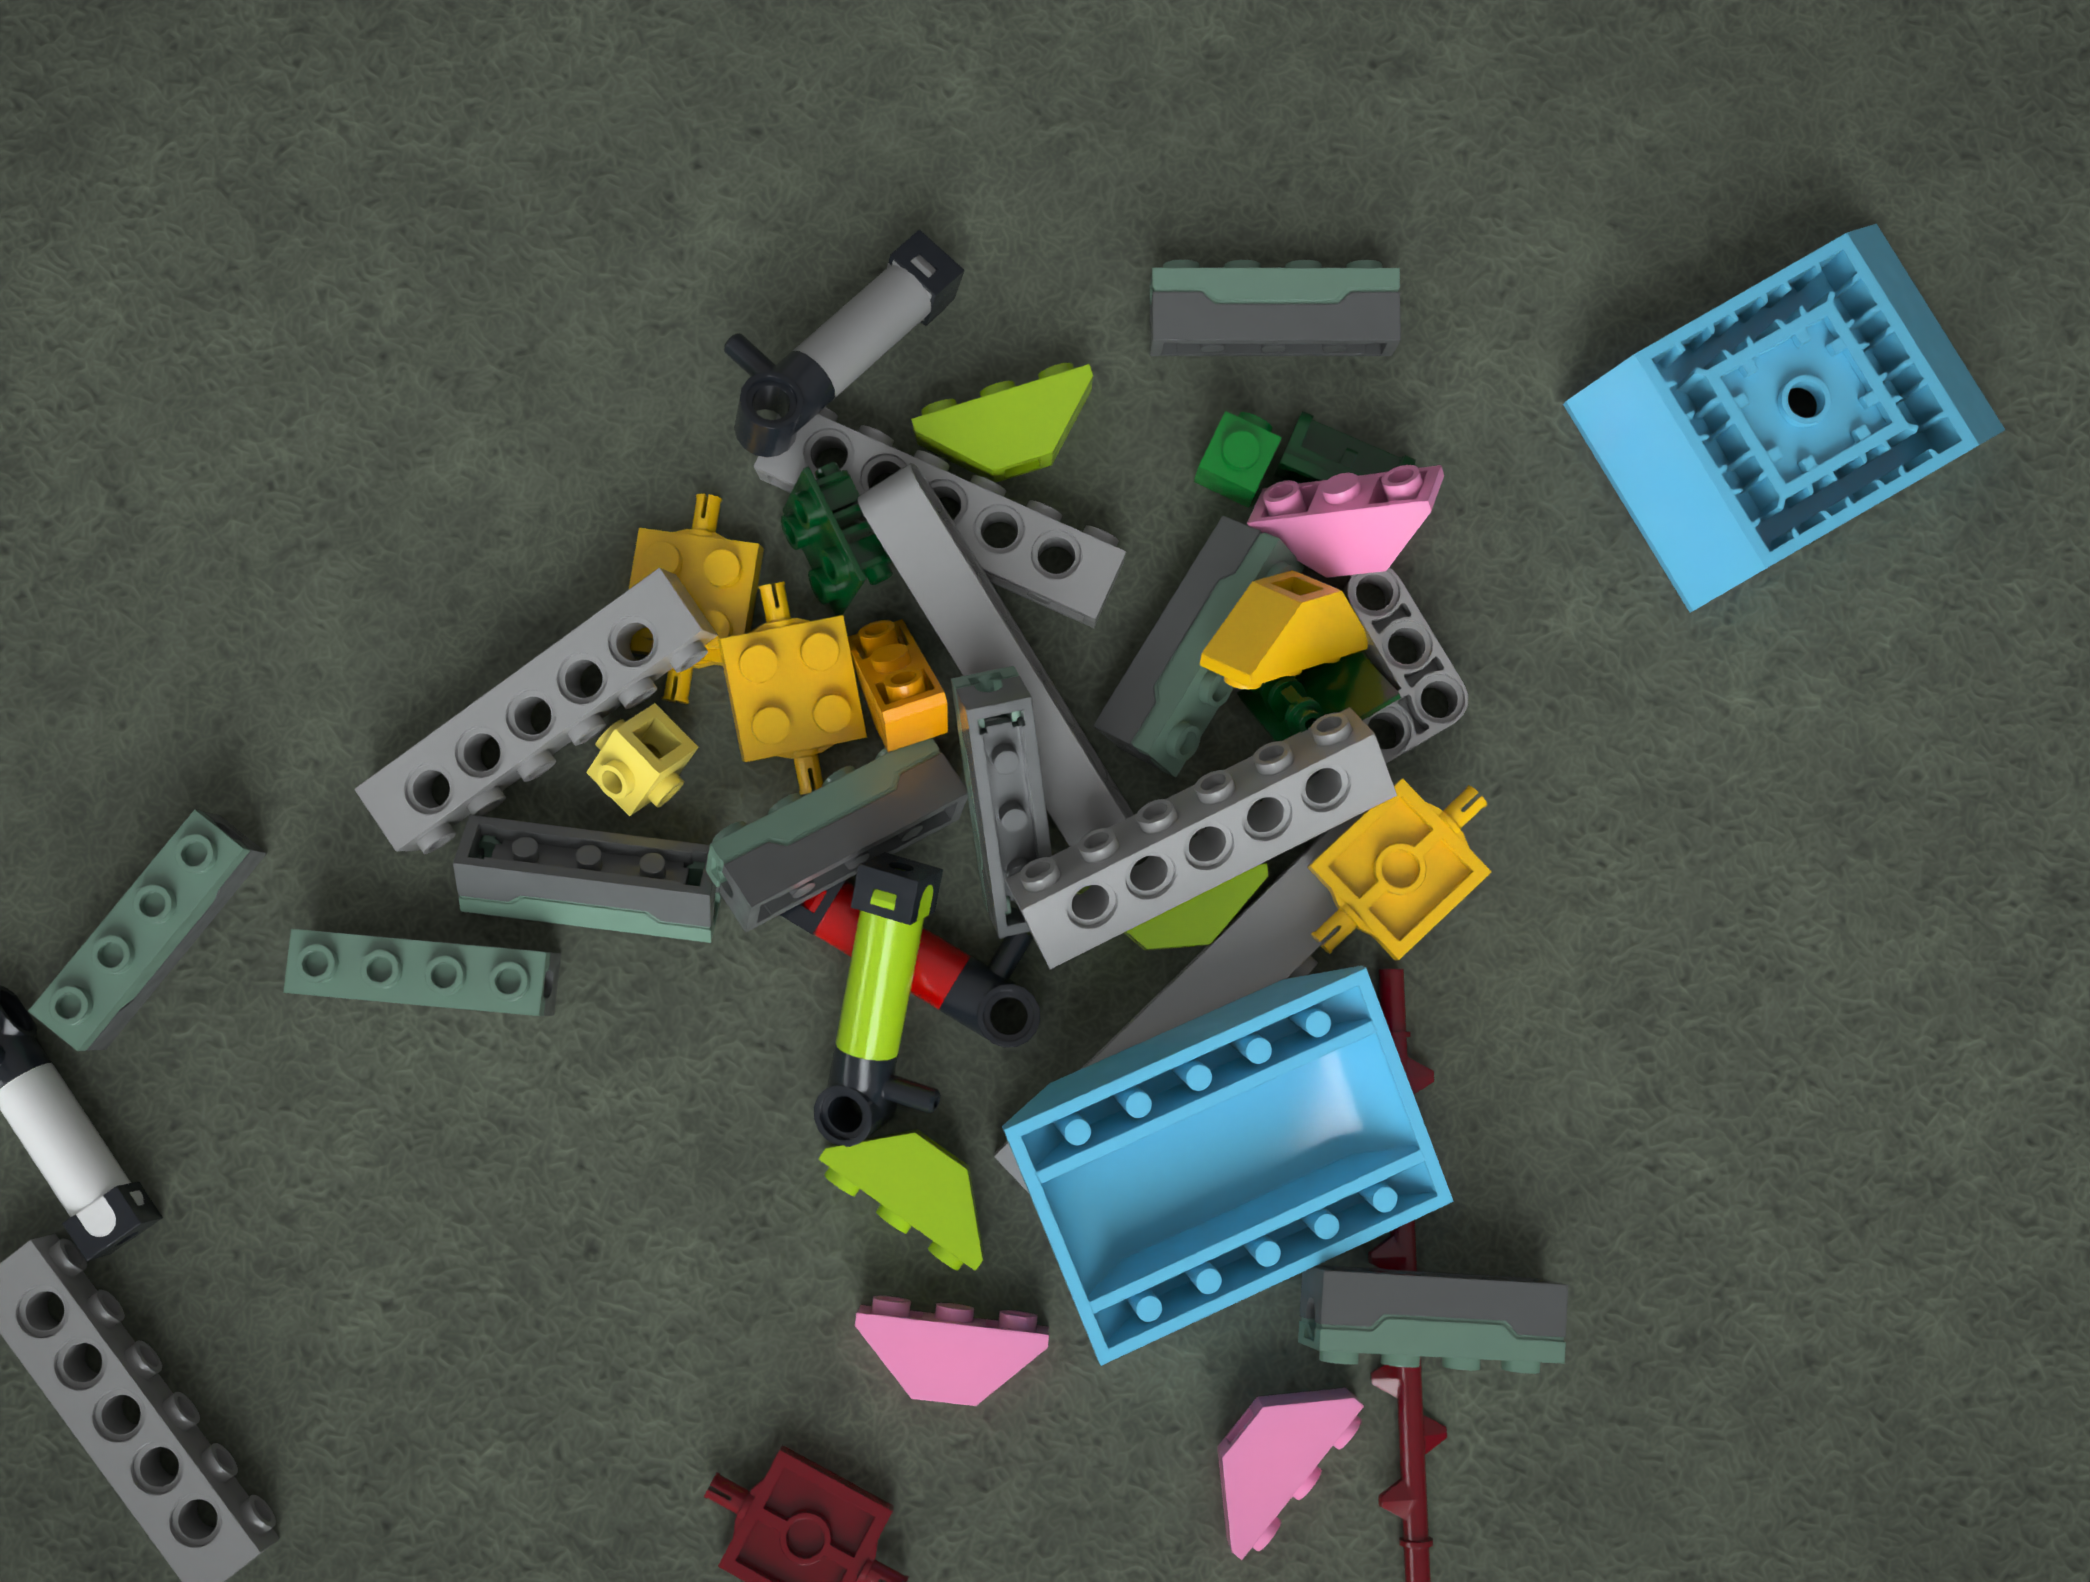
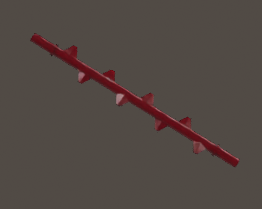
[1368,969,1447,1582]

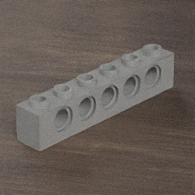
[754,407,1126,628]
[354,567,718,854]
[1005,707,1397,969]
[0,1234,280,1582]

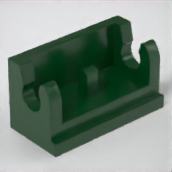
[1274,411,1416,484]

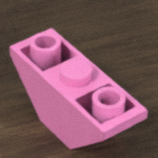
[1247,465,1444,578]
[855,1296,1049,1406]
[1217,1388,1364,1560]

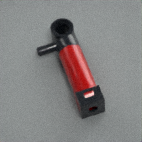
[780,880,1040,1048]

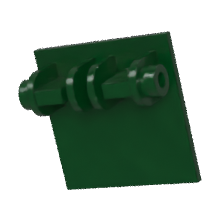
[781,462,893,616]
[1237,651,1401,742]

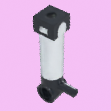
[0,985,163,1261]

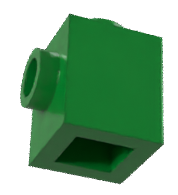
[1194,411,1282,508]

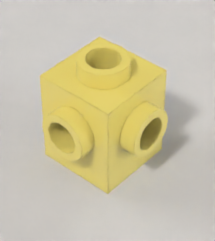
[586,703,699,816]

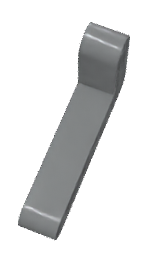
[1193,568,1468,837]

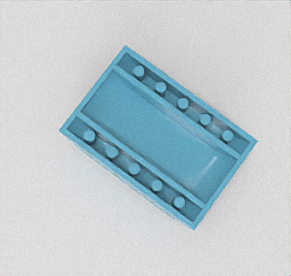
[1002,966,1454,1366]

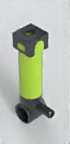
[814,852,943,1147]

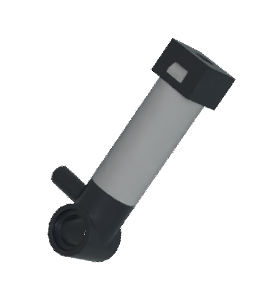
[724,229,965,458]

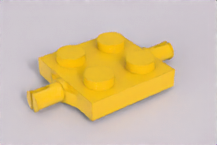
[629,494,764,704]
[718,581,867,794]
[1307,778,1492,960]

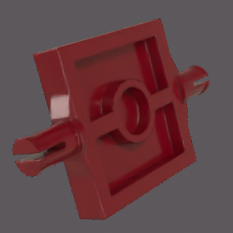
[704,1445,909,1582]

